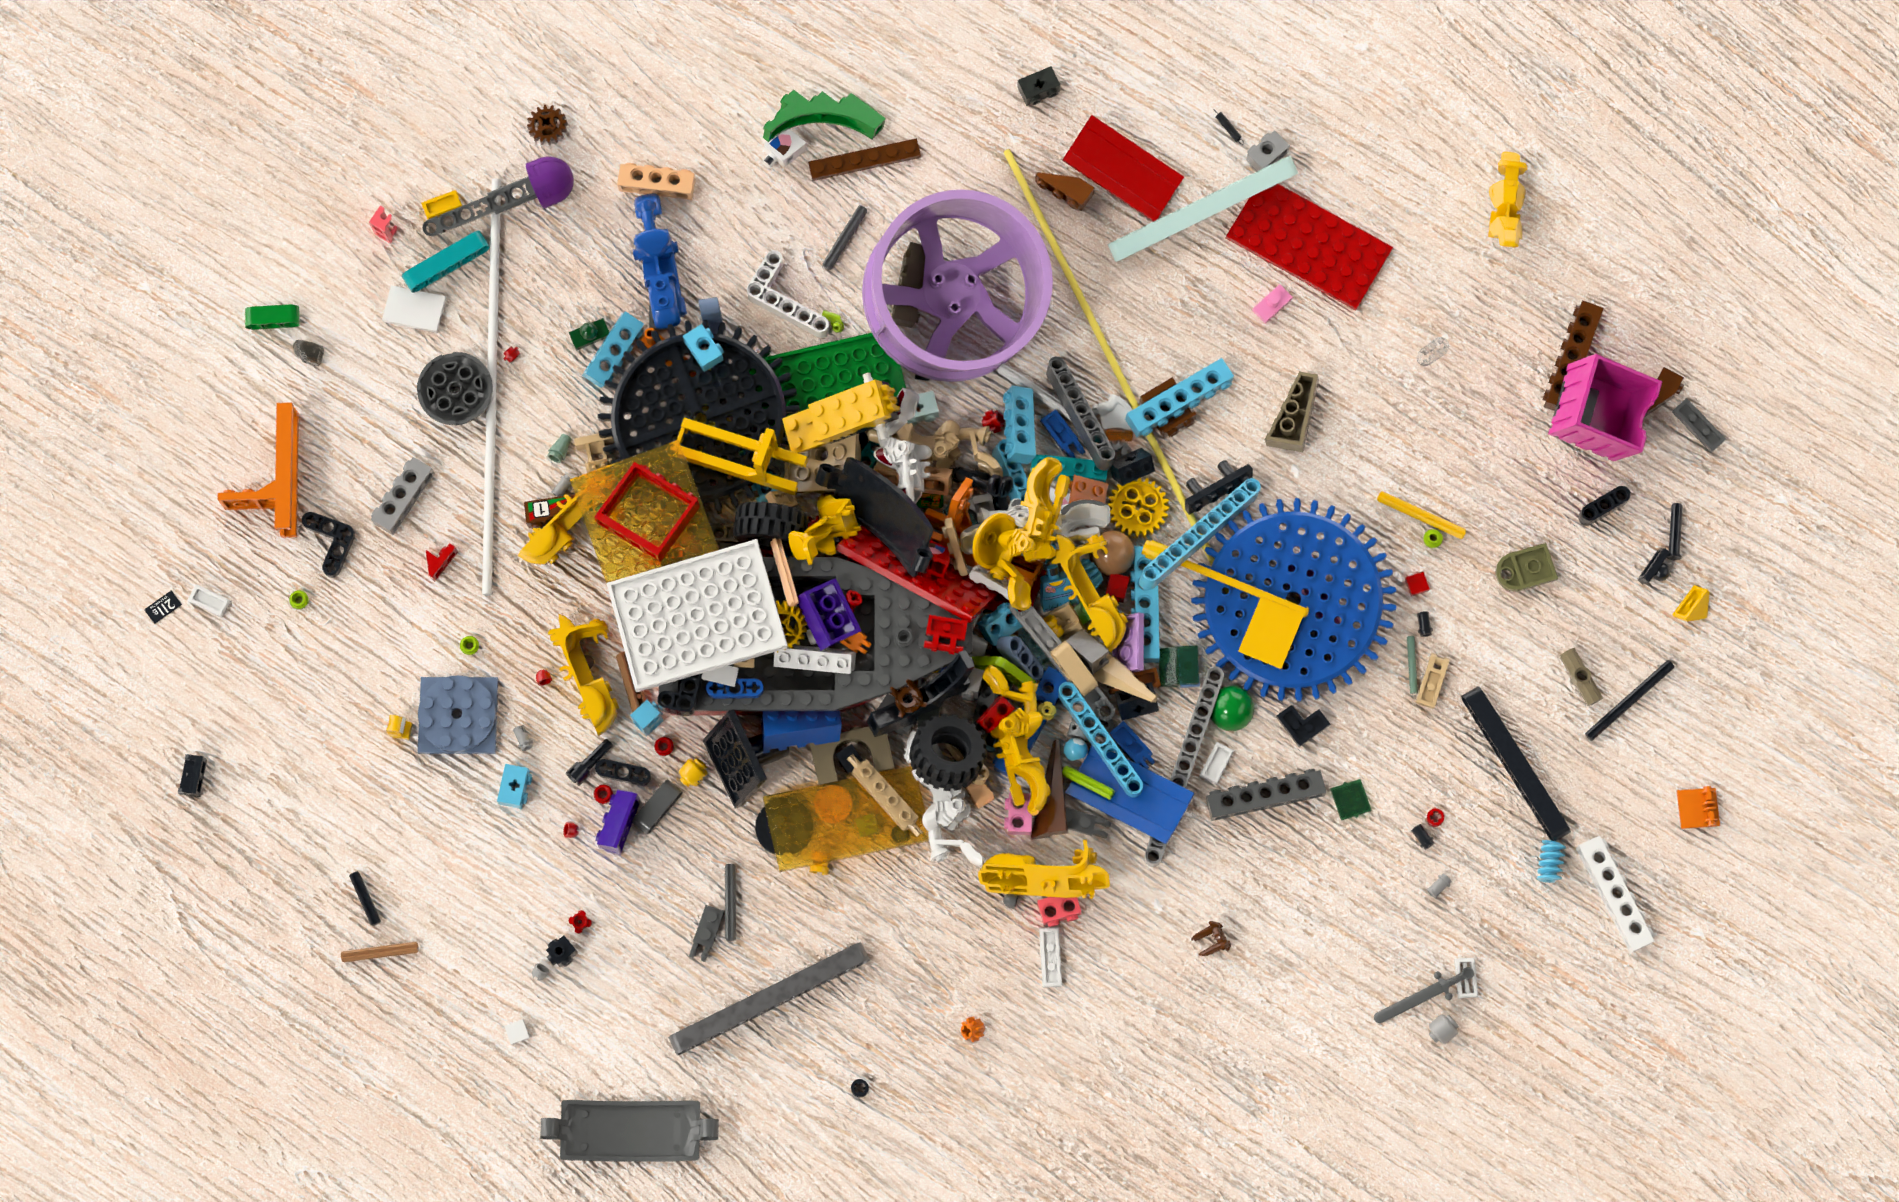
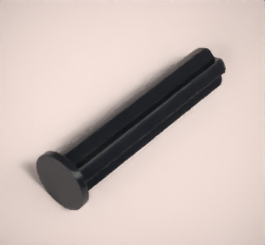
[1667,503,1683,560]

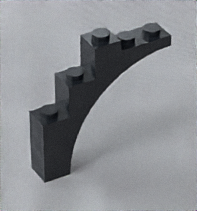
[867,650,974,737]

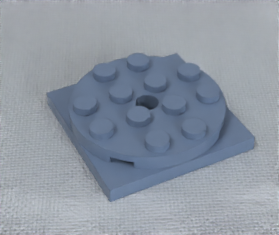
[417,675,499,754]

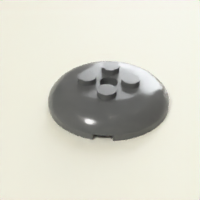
[417,352,493,425]

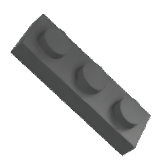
[1672,398,1726,453]

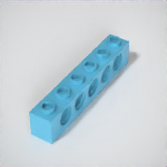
[1125,358,1234,438]
[1130,546,1160,663]

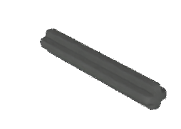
[822,205,867,270]
[725,864,736,941]

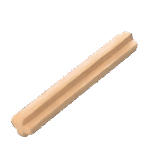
[770,538,799,607]

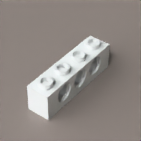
[774,645,856,674]

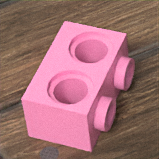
[1004,793,1032,835]

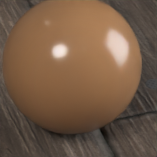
[1089,530,1135,576]

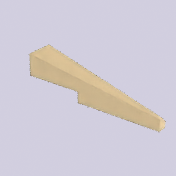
[1092,653,1158,703]

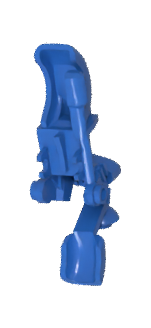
[633,193,687,329]

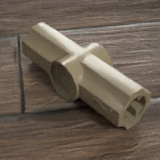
[1559,648,1603,706]

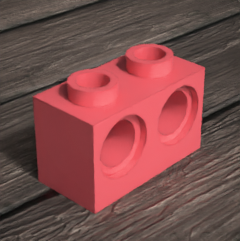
[1037,897,1081,927]

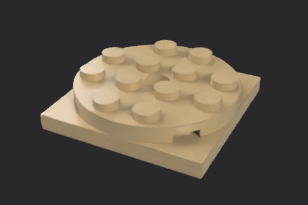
[784,434,861,494]

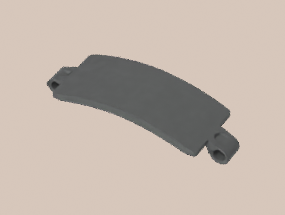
[540,1100,719,1162]

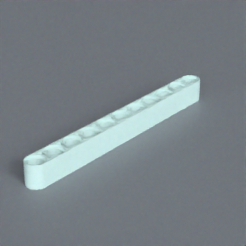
[1108,156,1298,262]

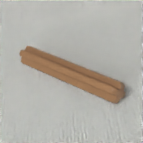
[341,942,419,962]

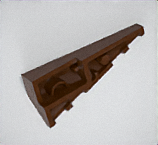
[1031,739,1068,840]

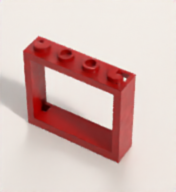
[594,462,700,562]

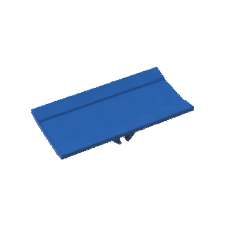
[1065,745,1194,844]

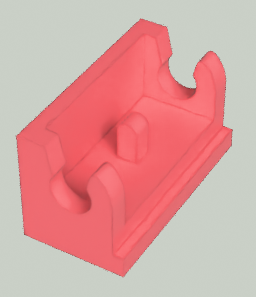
[369,206,397,244]

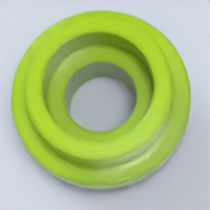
[1423,529,1443,548]
[289,590,309,610]
[460,636,479,655]

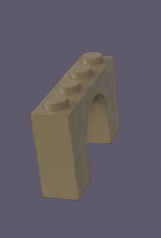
[809,726,895,788]

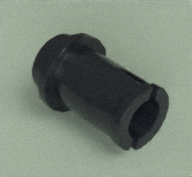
[1417,611,1433,637]
[1411,824,1434,850]

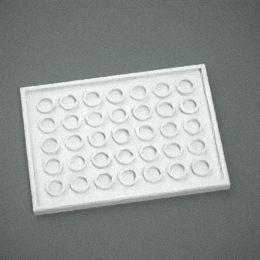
[607,539,788,692]

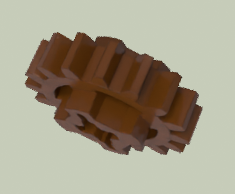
[527,105,568,145]

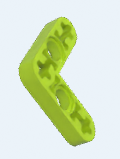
[972,656,1036,688]

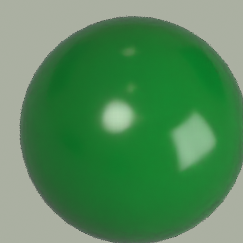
[1210,686,1254,731]

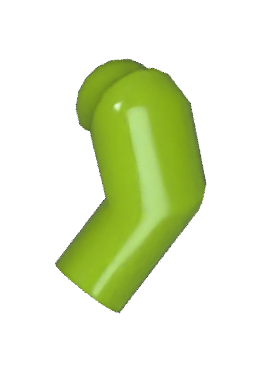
[822,310,844,333]

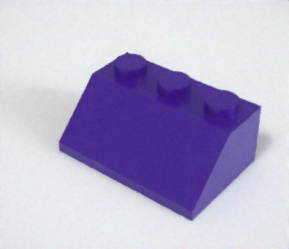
[798,578,862,651]
[595,790,641,855]

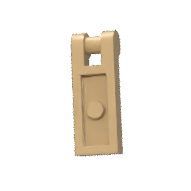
[1415,653,1450,709]

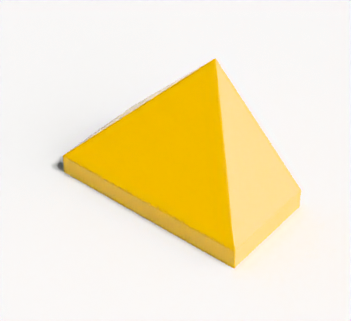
[1672,585,1710,622]

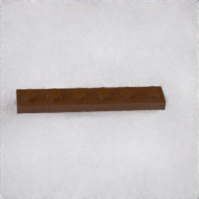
[808,138,921,181]

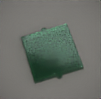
[1330,779,1372,821]

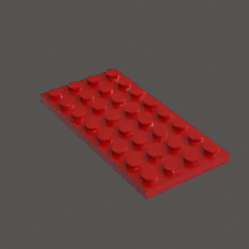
[1226,184,1393,311]
[836,525,1000,623]

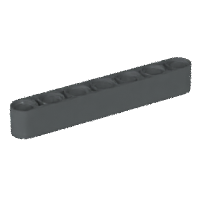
[1046,356,1115,471]

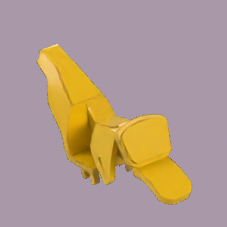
[1488,152,1528,248]
[788,494,861,566]

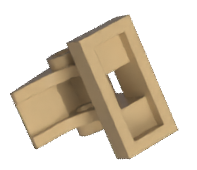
[574,433,614,478]

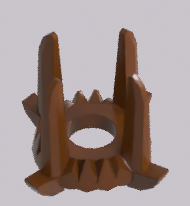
[889,679,927,718]
[1191,921,1231,956]

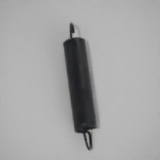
[1213,109,1244,145]

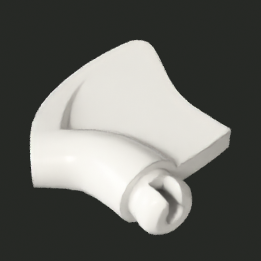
[1092,394,1133,432]

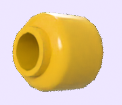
[679,758,708,787]

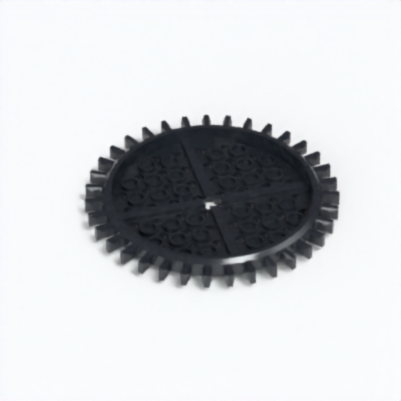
[598,320,800,516]

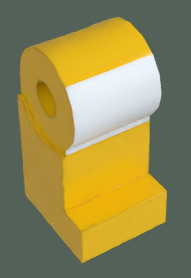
[386,715,413,740]

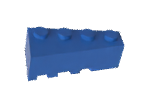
[761,711,842,753]

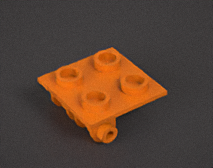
[1068,475,1108,504]
[1677,786,1720,829]

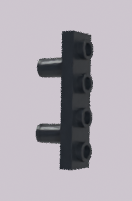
[1185,460,1253,515]

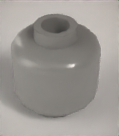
[1429,1014,1459,1044]

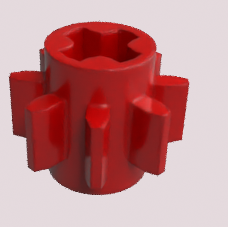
[982,409,1005,434]

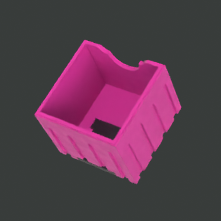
[1548,354,1662,462]

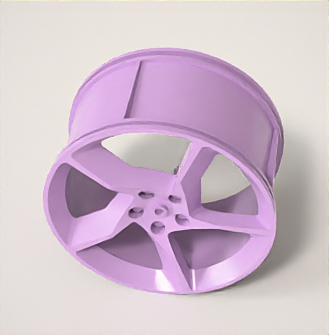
[862,189,1053,382]

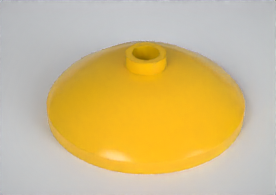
[972,513,1018,569]

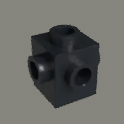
[546,935,578,967]

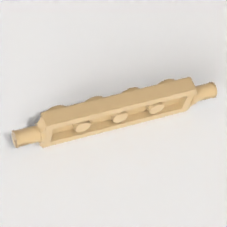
[847,754,923,837]

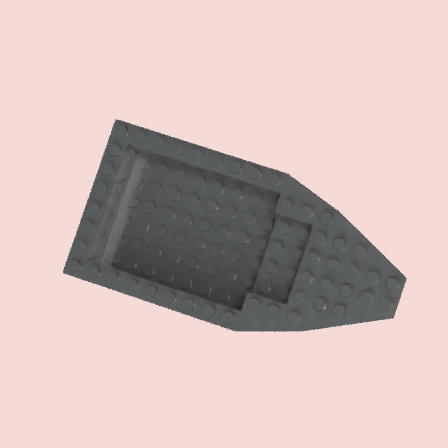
[658,557,972,716]

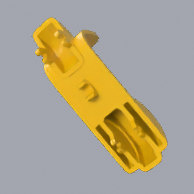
[517,471,627,565]
[1052,534,1128,652]
[548,614,619,736]
[978,839,1110,899]

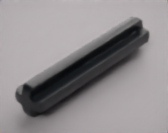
[349,871,381,926]

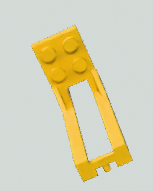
[671,418,808,496]

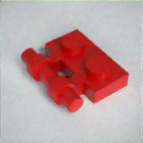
[924,615,968,655]

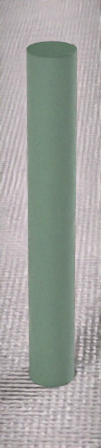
[1407,636,1418,694]

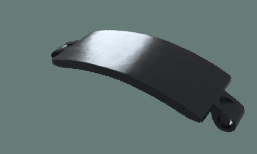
[815,457,933,577]

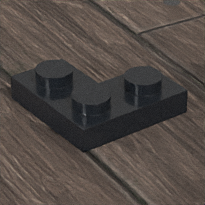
[1276,705,1331,748]

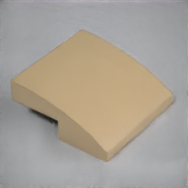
[1041,602,1086,642]

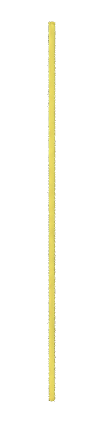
[1003,149,1229,594]

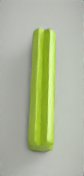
[1062,766,1115,799]

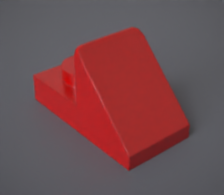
[426,543,458,582]

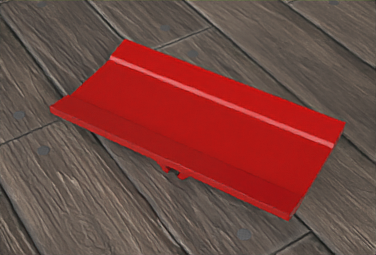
[1062,115,1184,222]

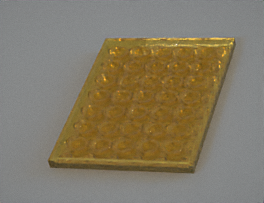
[570,440,719,584]

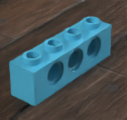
[582,311,644,388]
[1003,385,1036,464]

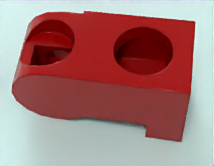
[977,696,1015,733]

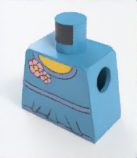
[1040,564,1079,612]

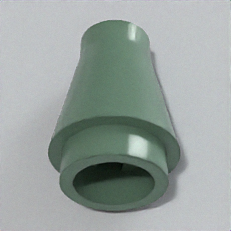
[547,434,572,463]

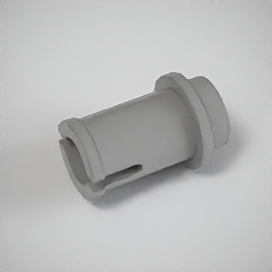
[551,474,574,497]
[513,725,533,751]
[1427,873,1452,899]

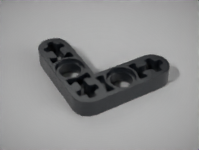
[302,512,355,578]

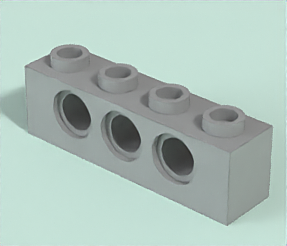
[371,457,435,535]

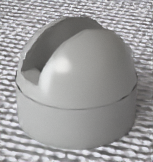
[532,963,549,981]

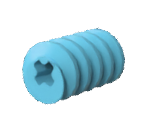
[1536,840,1566,883]

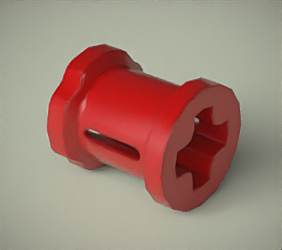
[846,590,862,613]

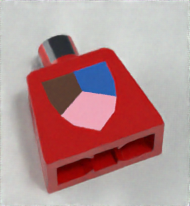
[927,540,950,578]

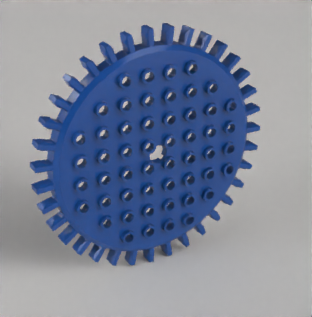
[1191,498,1396,702]

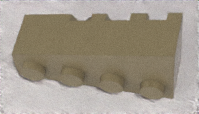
[892,242,925,328]
[1265,371,1319,453]

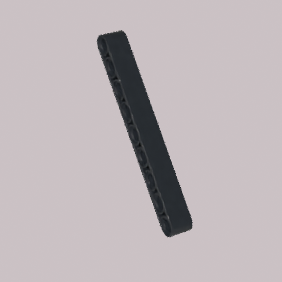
[1461,686,1571,841]

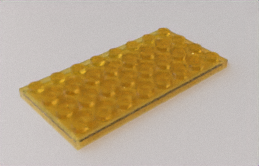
[763,766,929,872]

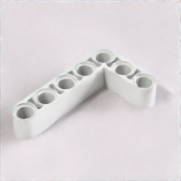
[747,250,830,338]

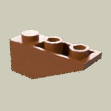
[1035,172,1095,211]

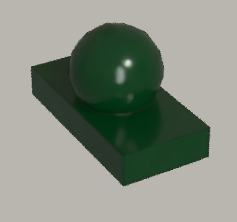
[569,318,609,351]

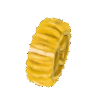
[775,600,807,653]

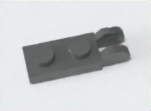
[1066,807,1111,839]
[689,905,724,962]

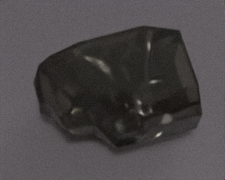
[293,340,324,366]

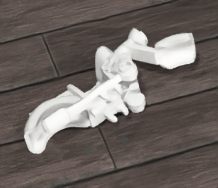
[903,730,986,867]

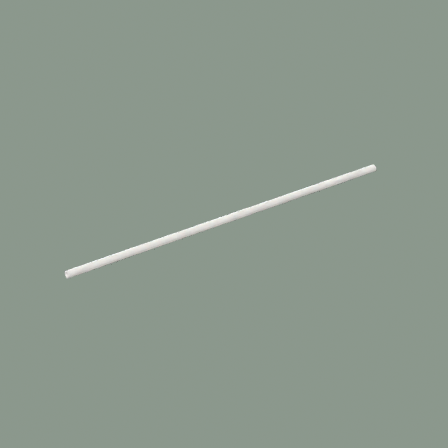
[482,178,501,596]

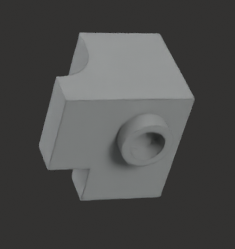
[968,493,995,524]

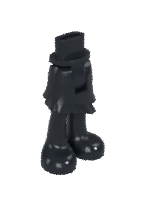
[949,466,1013,498]

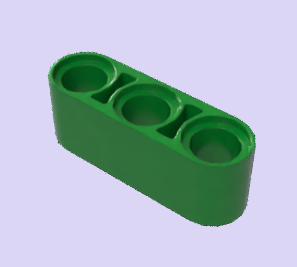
[245,304,300,330]

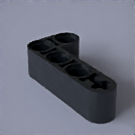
[657,673,703,716]

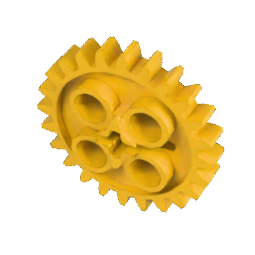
[1108,478,1169,538]

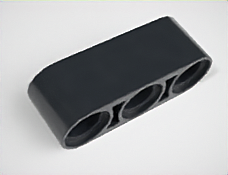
[1578,486,1631,526]

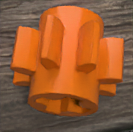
[961,1016,985,1042]

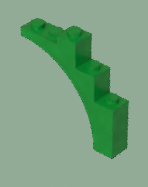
[763,89,886,142]

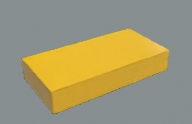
[421,190,462,220]

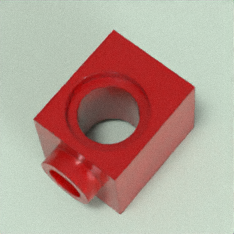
[1105,574,1130,604]

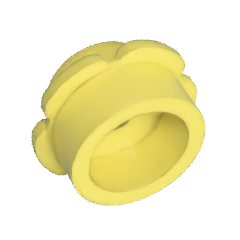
[1037,701,1057,720]

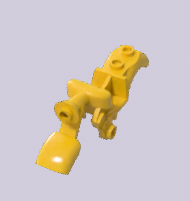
[989,457,1070,611]
[982,665,1051,816]

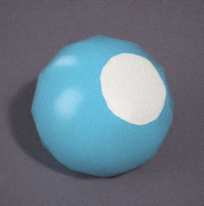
[1064,738,1088,761]

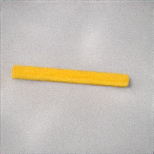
[1377,491,1466,539]

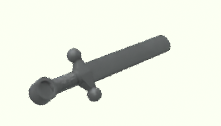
[1374,967,1474,1023]

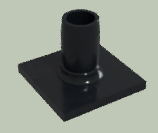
[703,710,789,809]

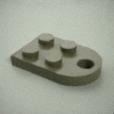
[1495,543,1558,591]

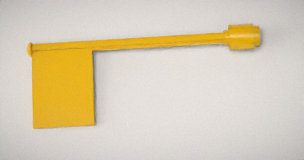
[1141,540,1309,669]

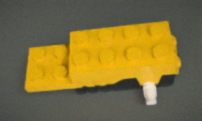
[782,373,900,454]

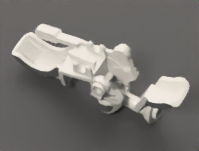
[960,498,1110,556]

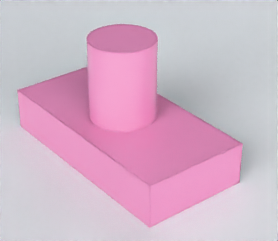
[1252,284,1293,324]

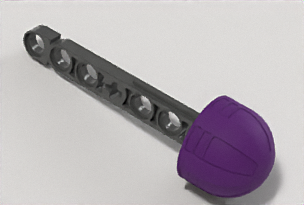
[422,156,574,237]

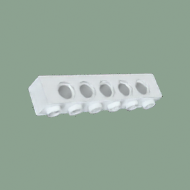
[1576,835,1655,954]

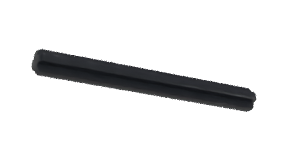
[1585,660,1675,741]

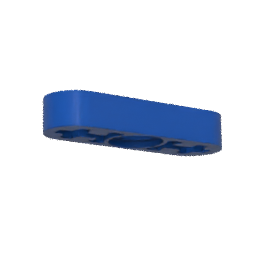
[706,679,764,699]

